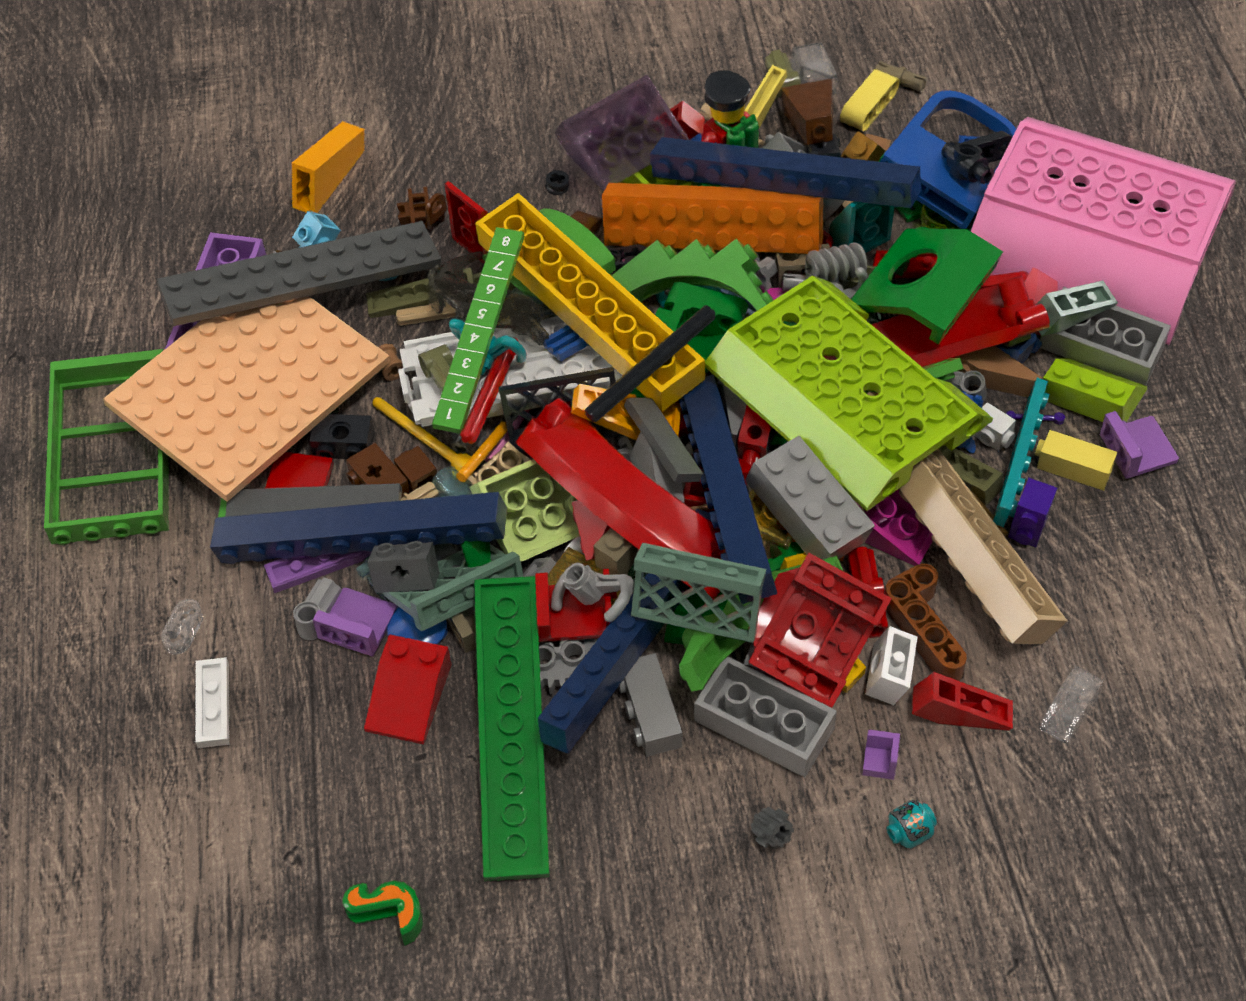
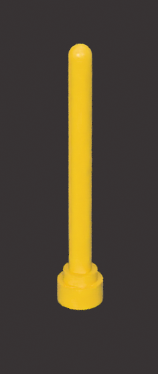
[372,397,474,474]

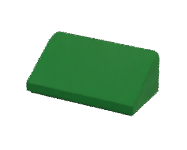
[461,541,491,568]

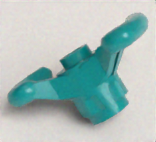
[449,319,527,375]

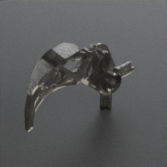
[428,251,557,345]

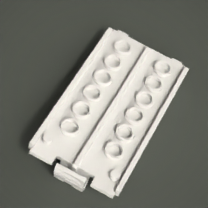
[398,312,622,427]

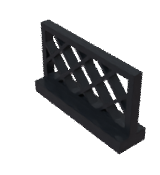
[499,367,624,453]

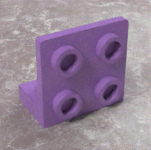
[1100,411,1179,479]
[313,588,397,657]

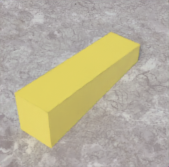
[745,65,787,128]

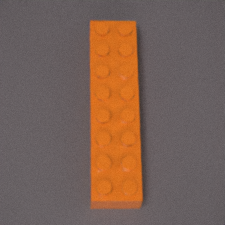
[602,183,823,254]

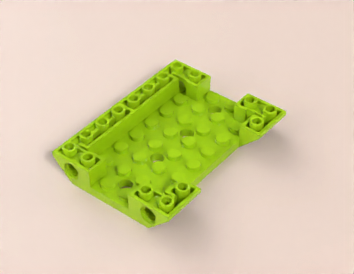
[705,275,993,511]

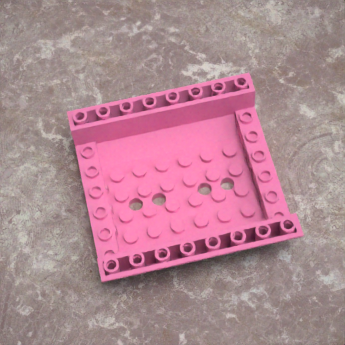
[971,117,1236,345]

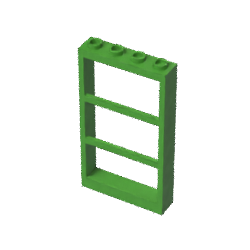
[44,349,169,545]

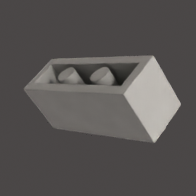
[618,653,682,757]

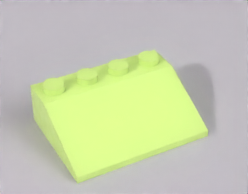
[469,459,580,562]

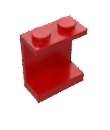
[535,569,617,642]

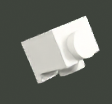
[972,402,1016,451]

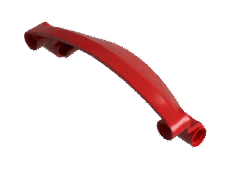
[823,276,1050,367]
[516,398,726,599]

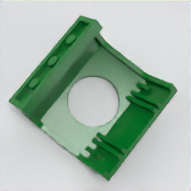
[851,228,1003,345]

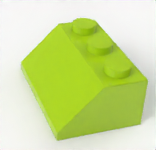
[1043,358,1147,422]

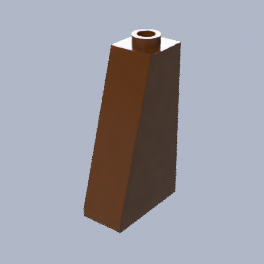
[781,79,834,145]

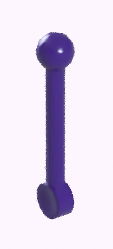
[1005,411,1065,425]

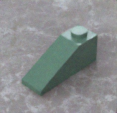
[1036,280,1118,336]

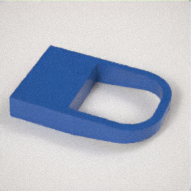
[880,90,1016,229]

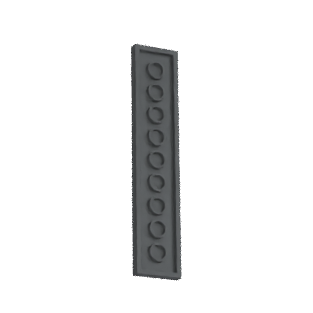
[157,221,441,326]

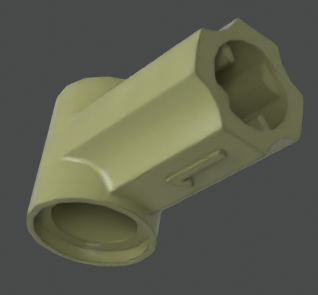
[765,50,801,98]
[418,344,453,393]

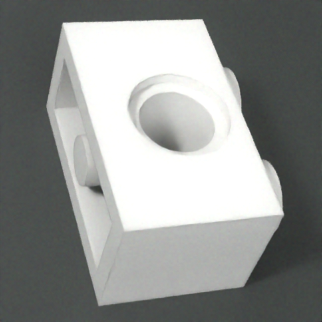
[866,626,917,705]

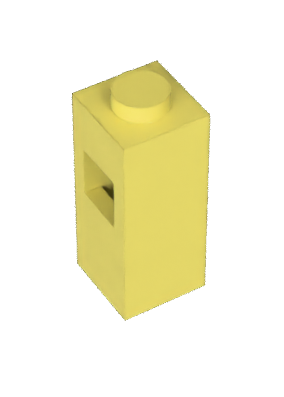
[1035,430,1117,491]

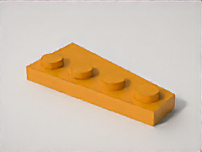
[571,384,681,441]

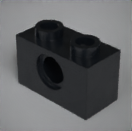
[310,414,375,459]

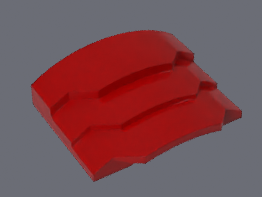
[748,552,892,708]

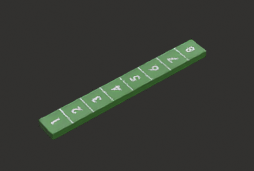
[432,227,524,434]

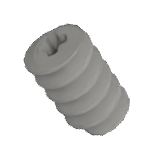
[805,242,867,282]

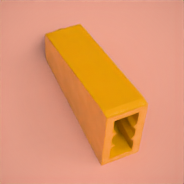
[292,121,365,213]

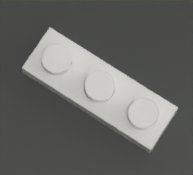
[196,657,229,748]

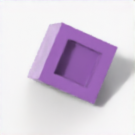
[862,730,900,780]

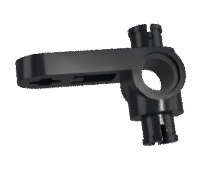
[941,131,1012,185]

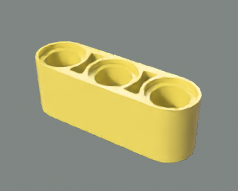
[840,69,900,132]

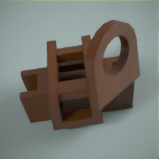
[397,187,447,230]

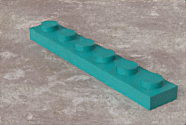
[993,378,1049,527]

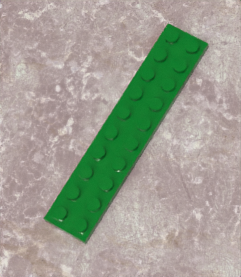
[474,576,550,881]

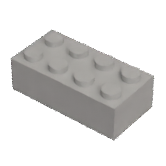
[1040,287,1171,386]
[745,436,875,559]
[694,657,837,777]

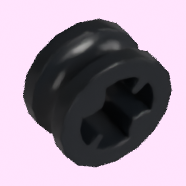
[546,170,569,195]

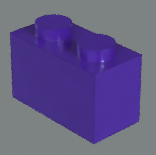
[1008,478,1057,548]

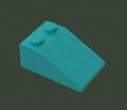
[829,201,894,253]

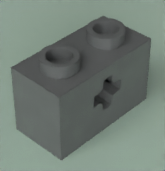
[367,541,440,593]

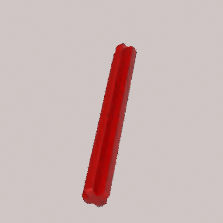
[460,337,518,444]

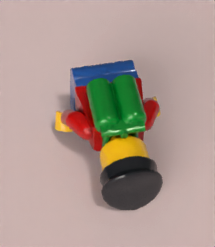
[690,70,759,148]

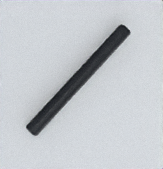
[585,305,715,422]

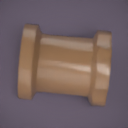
[379,344,405,381]

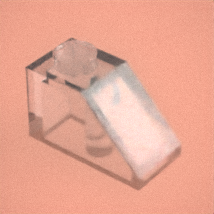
[789,42,837,95]
[1039,665,1103,744]

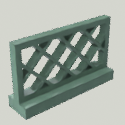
[631,543,766,643]
[383,544,524,631]

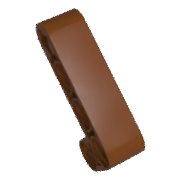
[885,563,967,681]

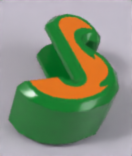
[343,880,423,946]

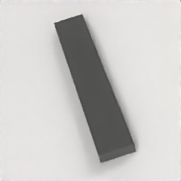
[225,483,402,517]

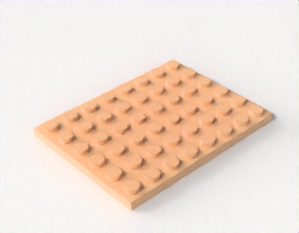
[103,296,390,502]

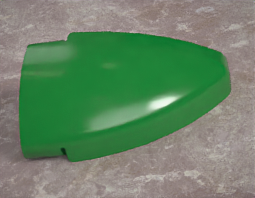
[629,282,749,398]

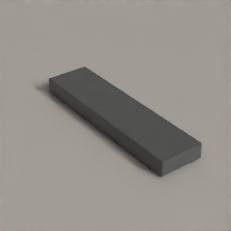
[624,398,703,482]

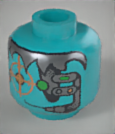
[886,800,937,849]

